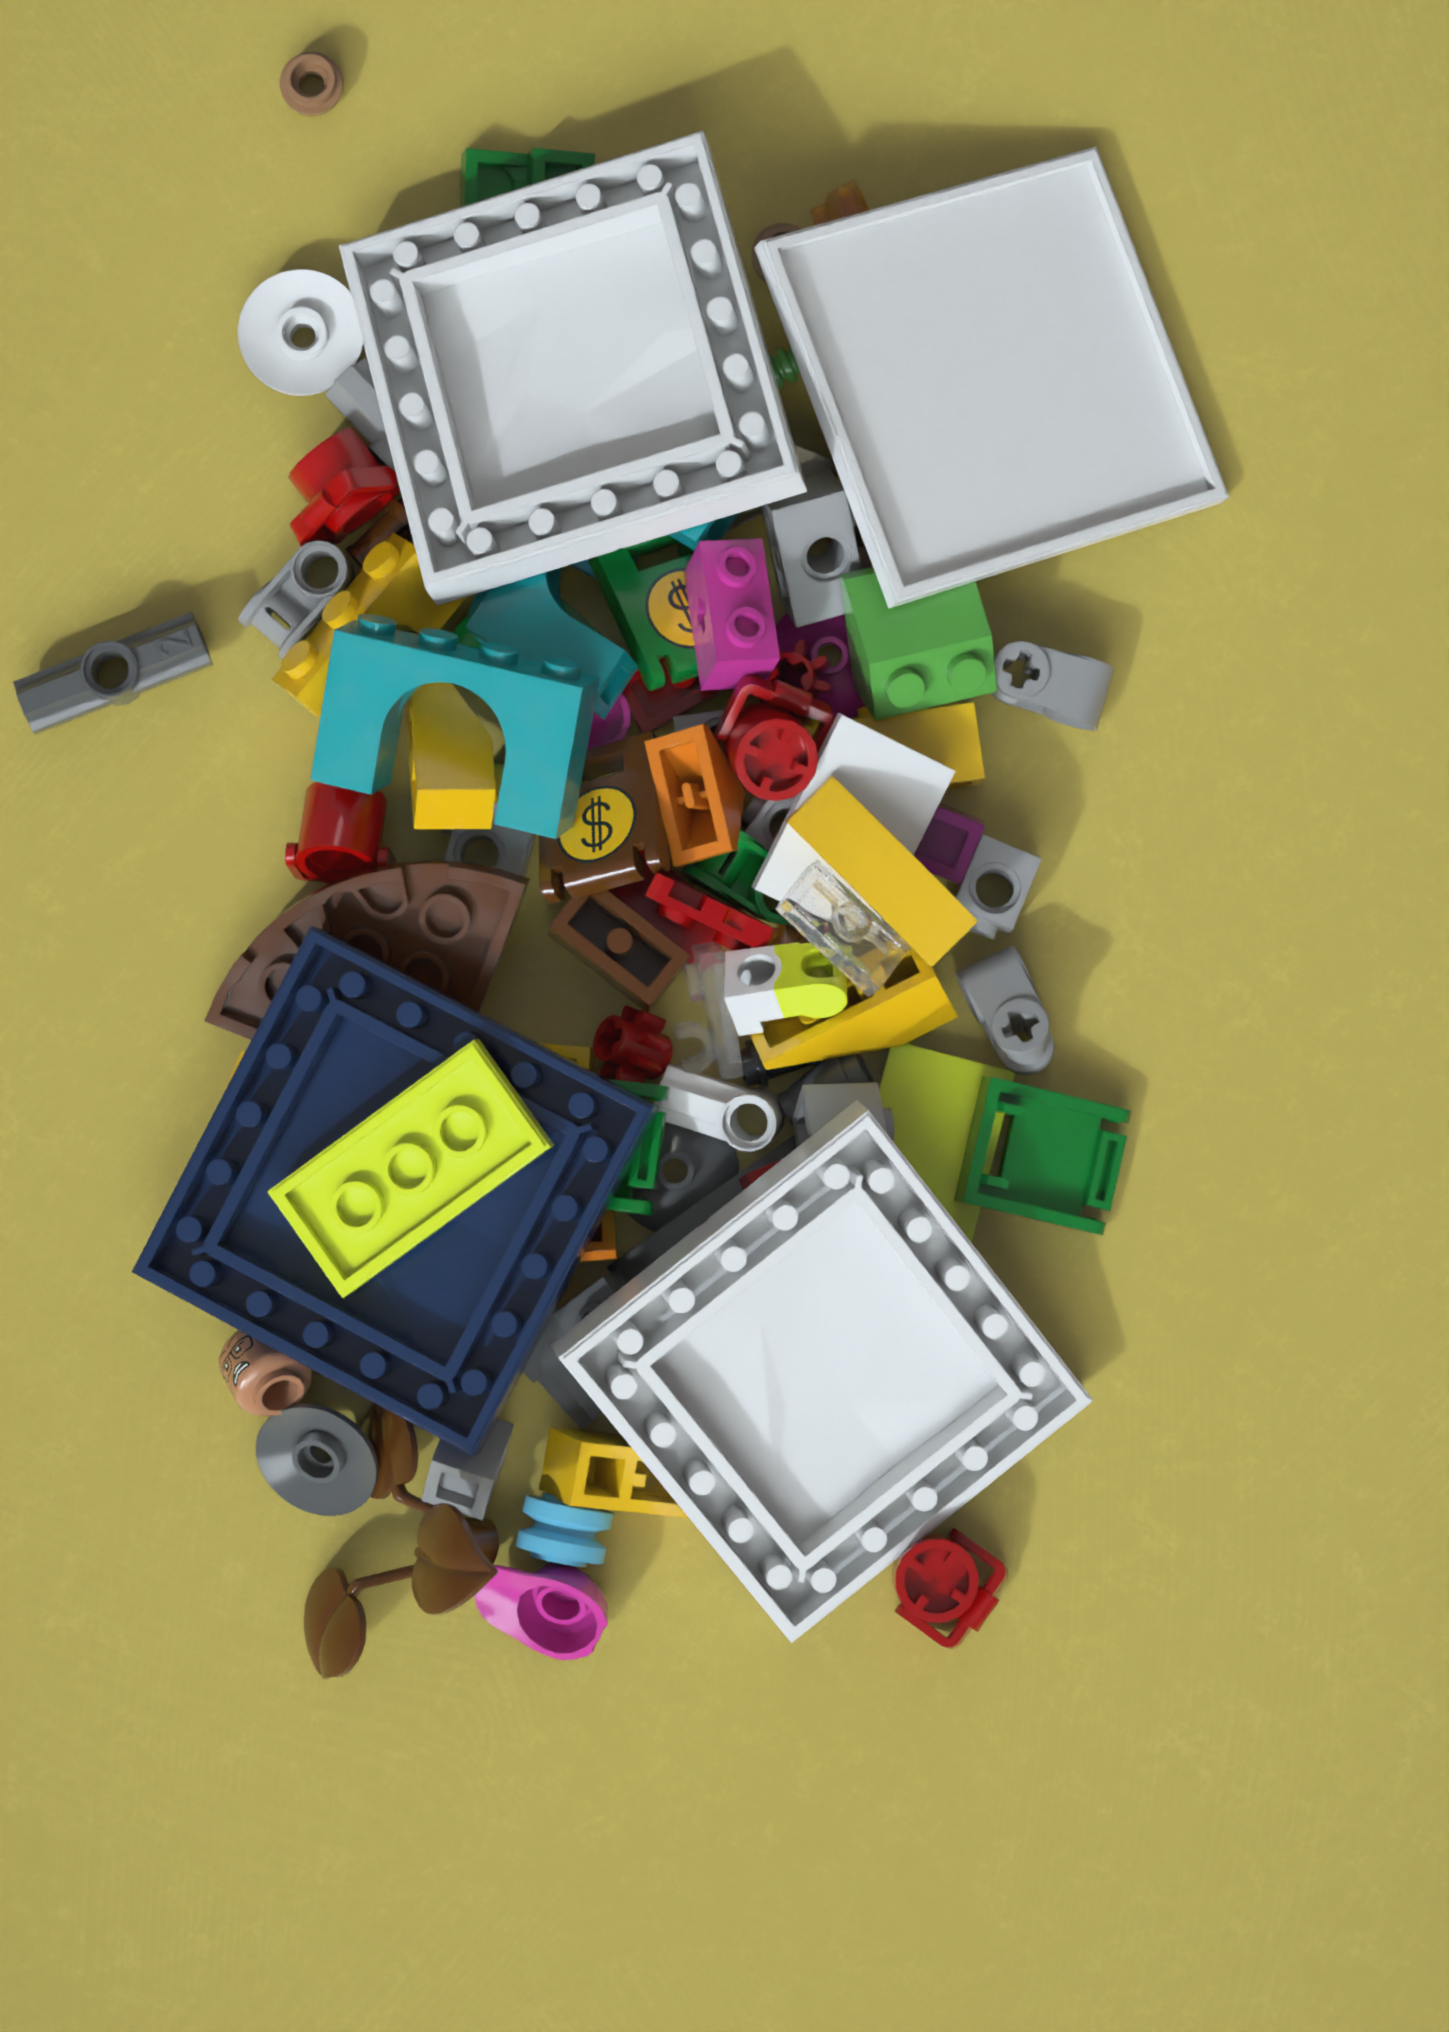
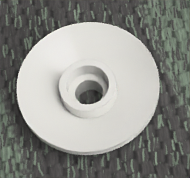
[238,269,364,396]

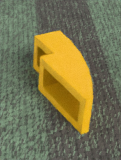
[785,775,978,967]

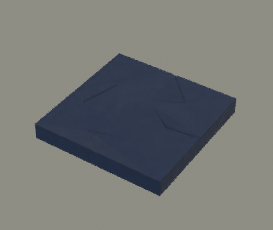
[132,926,660,1456]

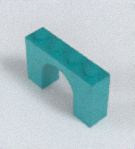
[465,513,739,719]
[310,614,600,839]

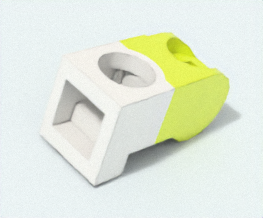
[724,942,847,1036]

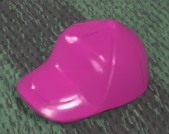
[474,1562,608,1660]

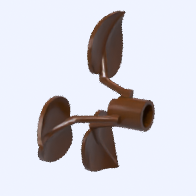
[304,1403,499,1679]

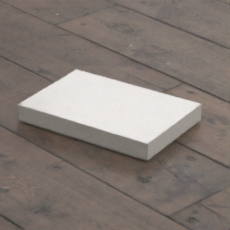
[752,713,955,944]

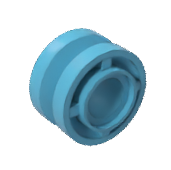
[515,1492,614,1567]

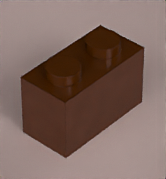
[548,890,690,1012]

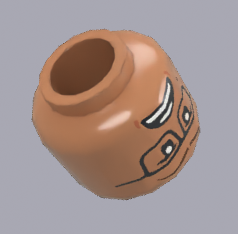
[219,1330,312,1416]

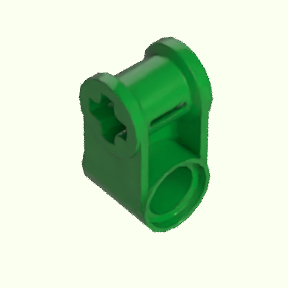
[681,830,804,925]

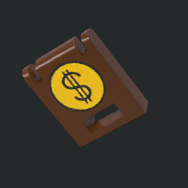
[538,731,670,904]

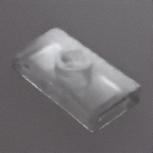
[775,859,911,997]

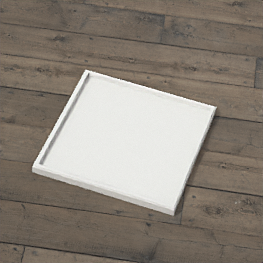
[754,146,1229,608]

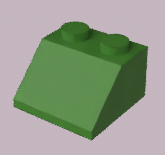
[840,567,997,721]

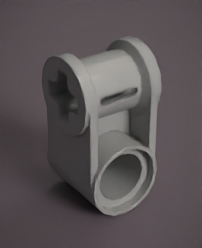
[238,540,355,660]
[991,641,1114,731]
[955,945,1055,1076]

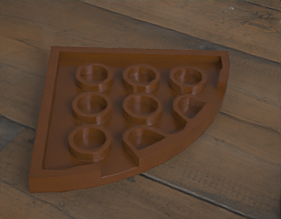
[204,860,530,1040]

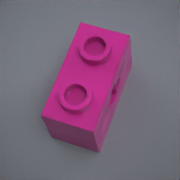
[684,538,780,691]

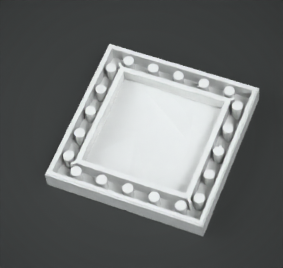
[339,130,807,606]
[550,1100,1094,1643]

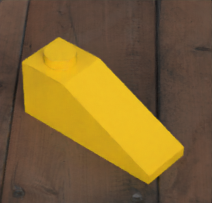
[405,682,504,829]
[750,937,958,1070]
[539,1427,689,1518]

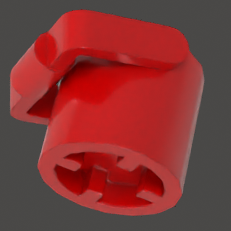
[288,427,400,546]
[714,675,834,801]
[285,782,397,884]
[892,1527,1008,1649]

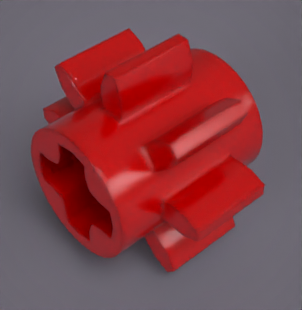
[756,639,834,703]
[593,1005,673,1083]

